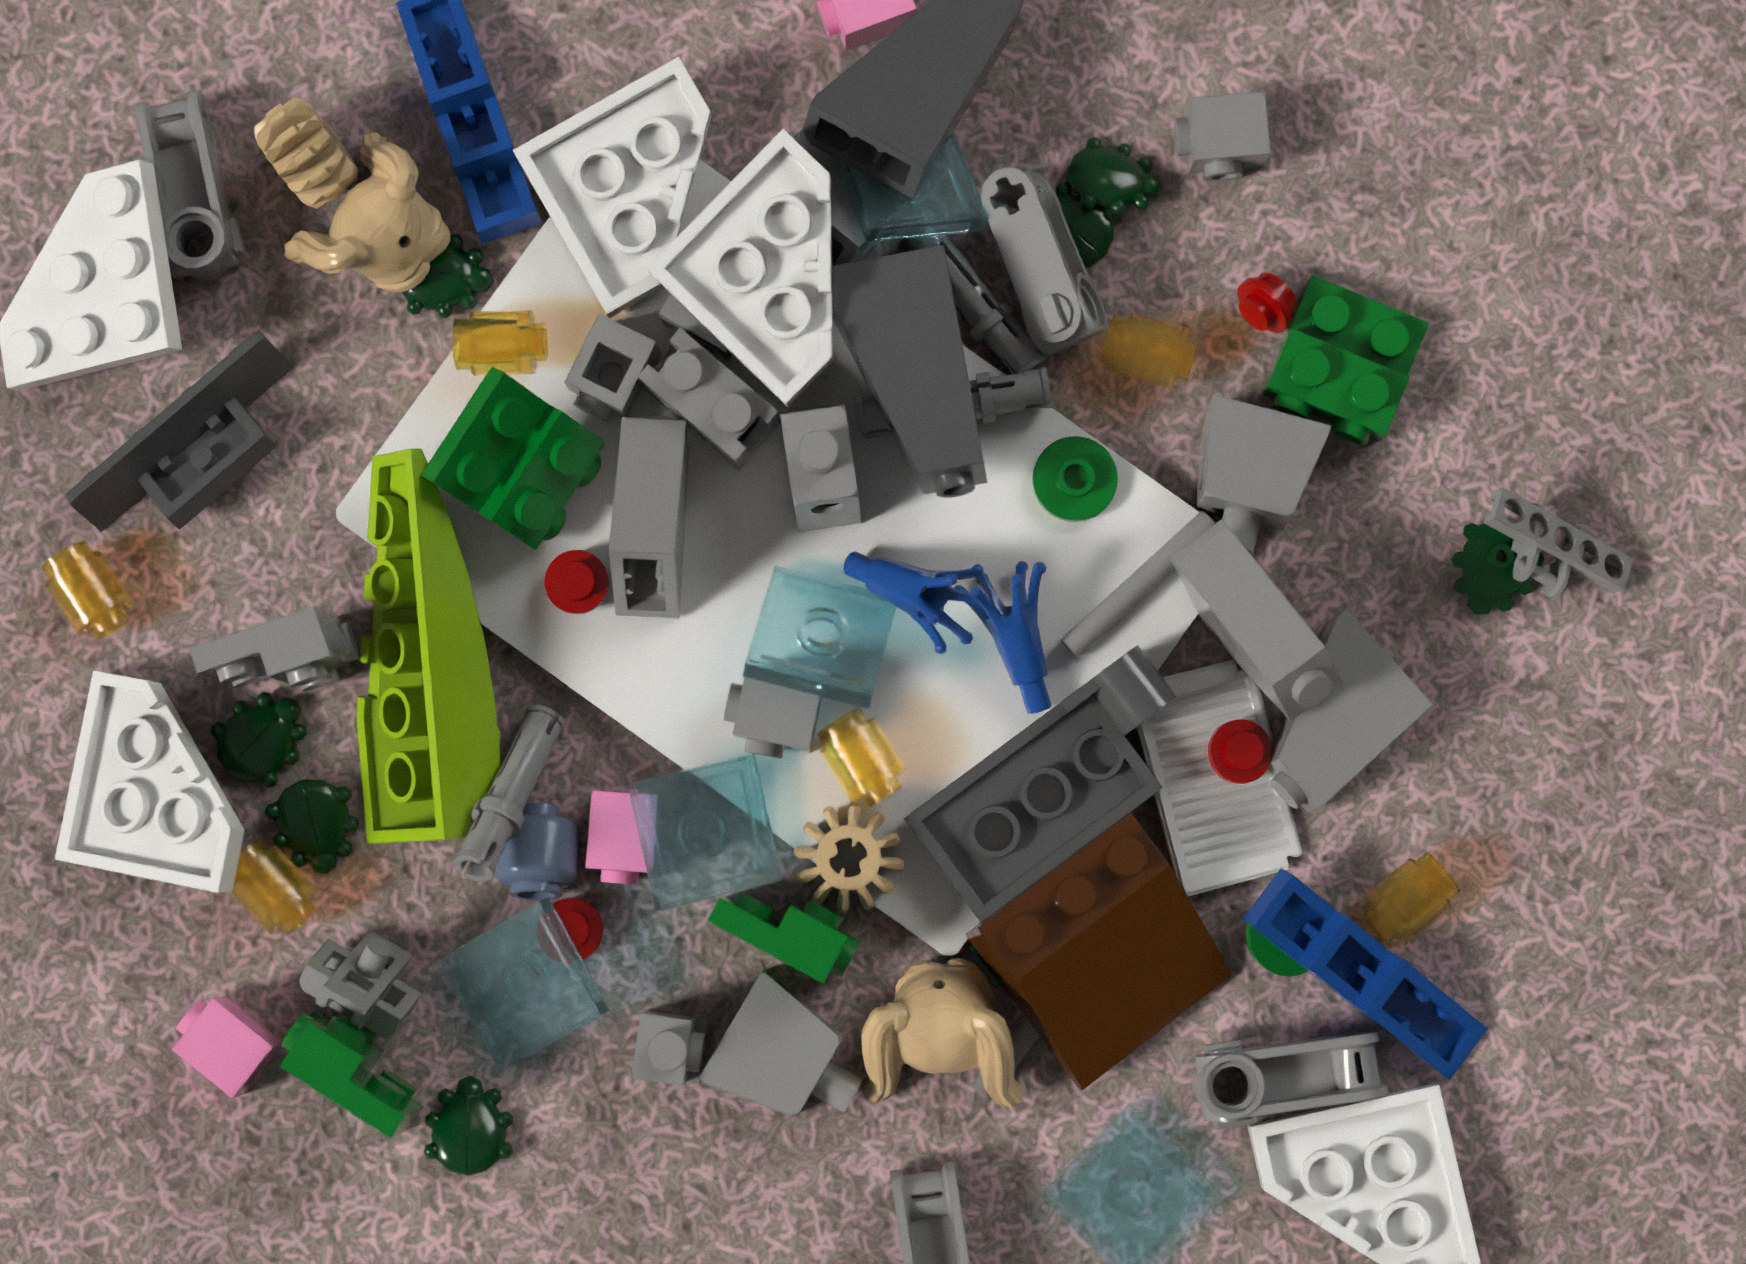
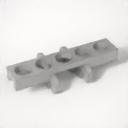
[1483,487,1633,599]

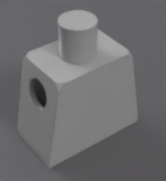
[1196,394,1331,555]
[780,403,861,532]
[698,970,863,1118]

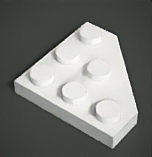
[513,57,712,318]
[646,129,833,407]
[0,159,182,390]
[55,671,245,894]
[1247,1083,1481,1264]

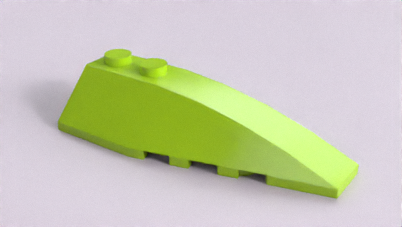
[356,448,501,844]

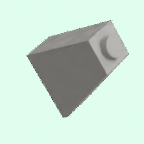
[609,415,688,618]
[1169,519,1343,722]
[1268,608,1434,813]

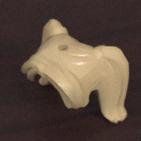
[284,132,450,292]
[862,958,1023,1108]

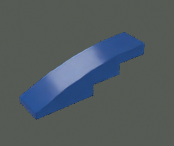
[396,0,542,244]
[1242,868,1488,1080]

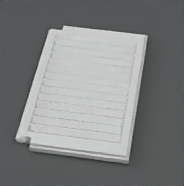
[1136,660,1303,896]

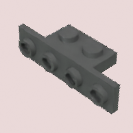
[65,331,294,532]

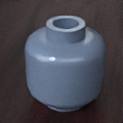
[495,803,580,901]

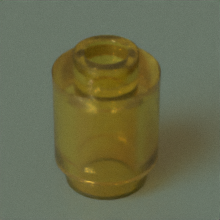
[452,310,548,376]
[1101,312,1198,389]
[41,541,133,640]
[817,707,907,808]
[232,839,318,935]
[1362,852,1460,946]

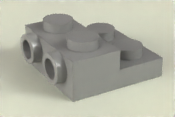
[189,606,360,691]

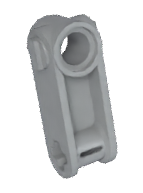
[135,90,245,282]
[981,167,1108,356]
[1192,1030,1388,1130]
[890,1161,970,1264]

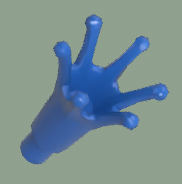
[843,551,991,654]
[954,561,1052,714]

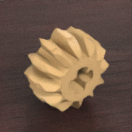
[254,96,358,209]
[794,803,904,913]

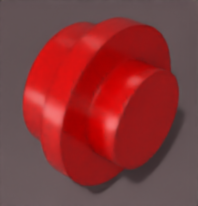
[1237,272,1297,333]
[544,550,609,614]
[1208,719,1272,784]
[539,898,604,962]

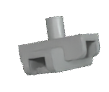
[299,930,422,1038]

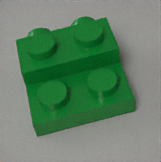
[1262,275,1429,445]
[421,366,606,550]
[707,892,861,984]
[279,1010,424,1139]

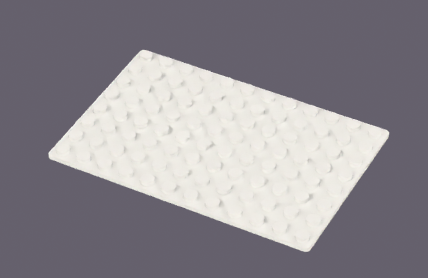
[336,160,1216,956]

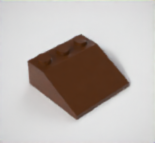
[965,813,1233,1091]

